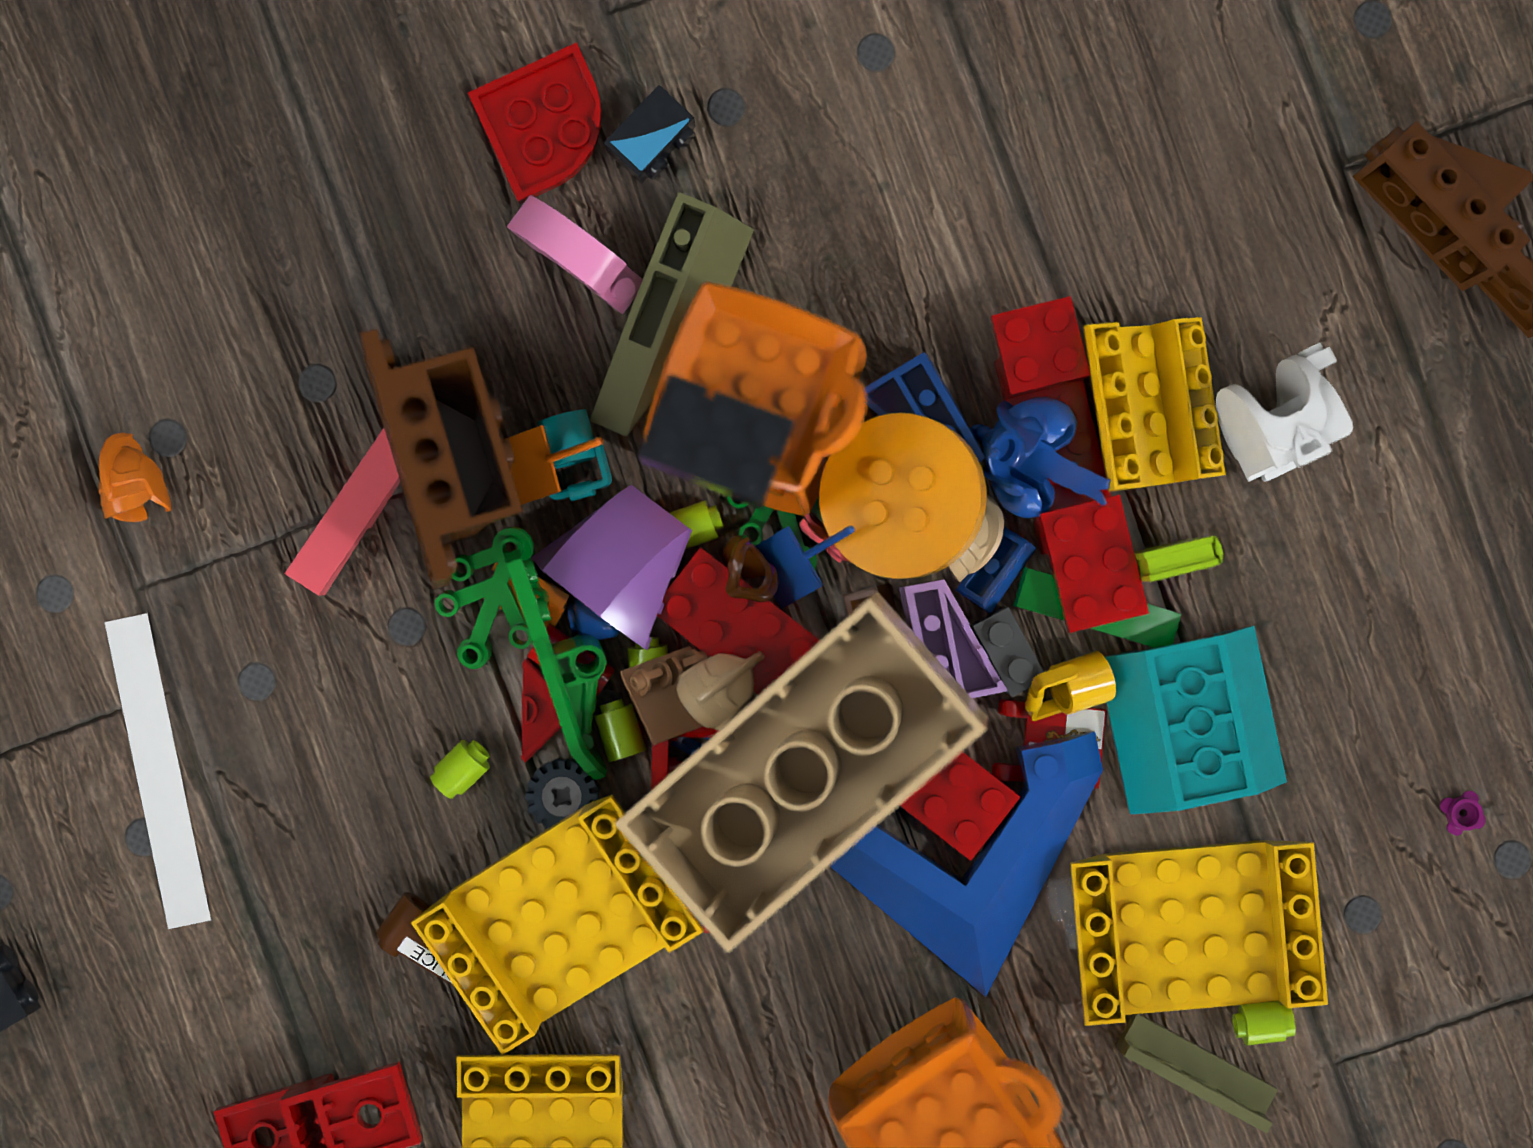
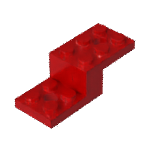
[213,1061,423,1148]

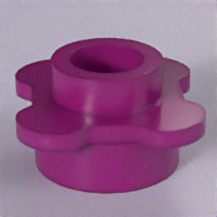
[1440,790,1486,836]

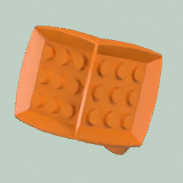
[644,282,867,516]
[828,997,1065,1148]

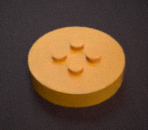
[819,413,987,579]

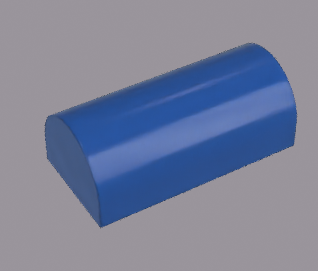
[956,527,1036,614]

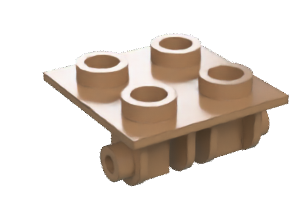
[620,646,707,746]

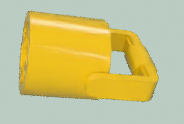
[1025,651,1116,721]

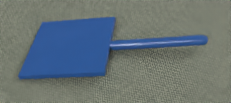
[756,526,855,609]

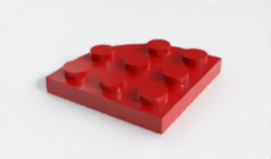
[467,42,602,204]

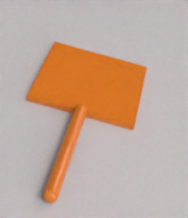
[508,425,603,505]

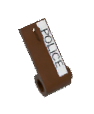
[376,892,455,987]

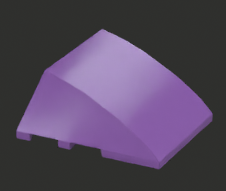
[531,485,692,650]

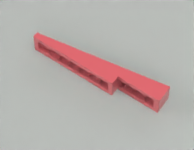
[284,428,400,596]

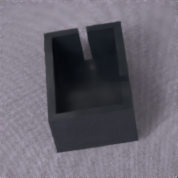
[638,374,794,509]

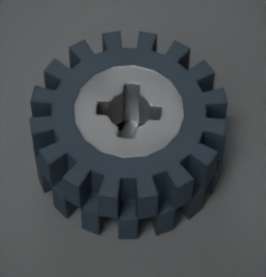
[526,758,600,829]

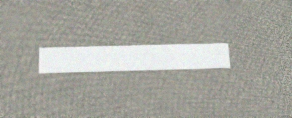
[105,613,211,929]

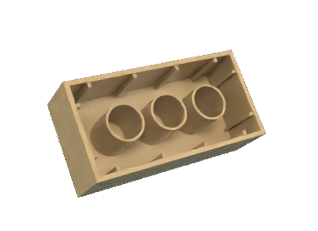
[615,592,988,953]

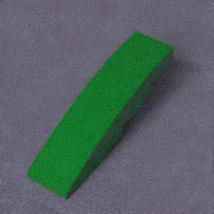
[1013,567,1182,648]

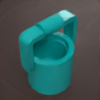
[536,409,612,501]

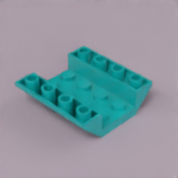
[1104,625,1287,815]

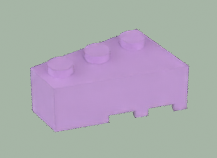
[899,579,1008,698]

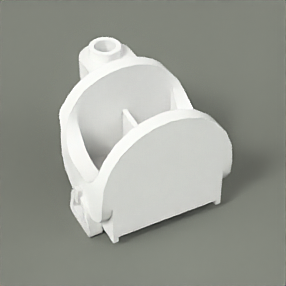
[1216,342,1353,482]

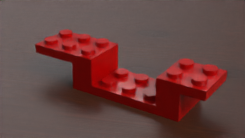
[990,296,1149,633]

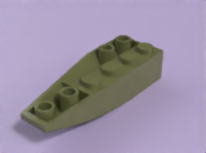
[590,192,754,436]

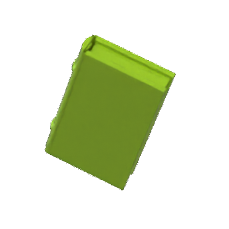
[1134,536,1223,582]

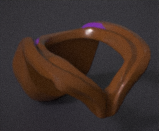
[721,535,779,602]

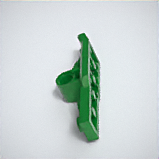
[504,549,607,780]

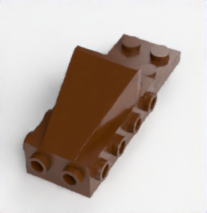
[1352,121,1533,338]

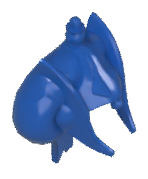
[971,397,1110,519]

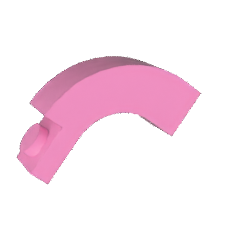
[507,195,643,314]

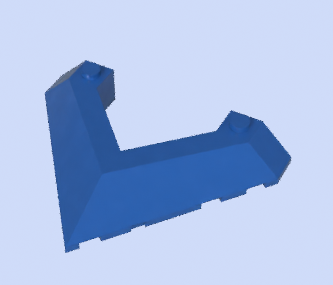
[829,731,1103,997]

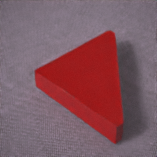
[521,658,561,763]

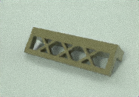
[1116,1014,1278,1133]

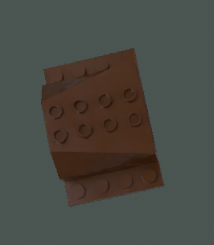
[360,329,523,590]

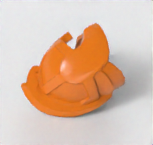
[98,433,172,522]

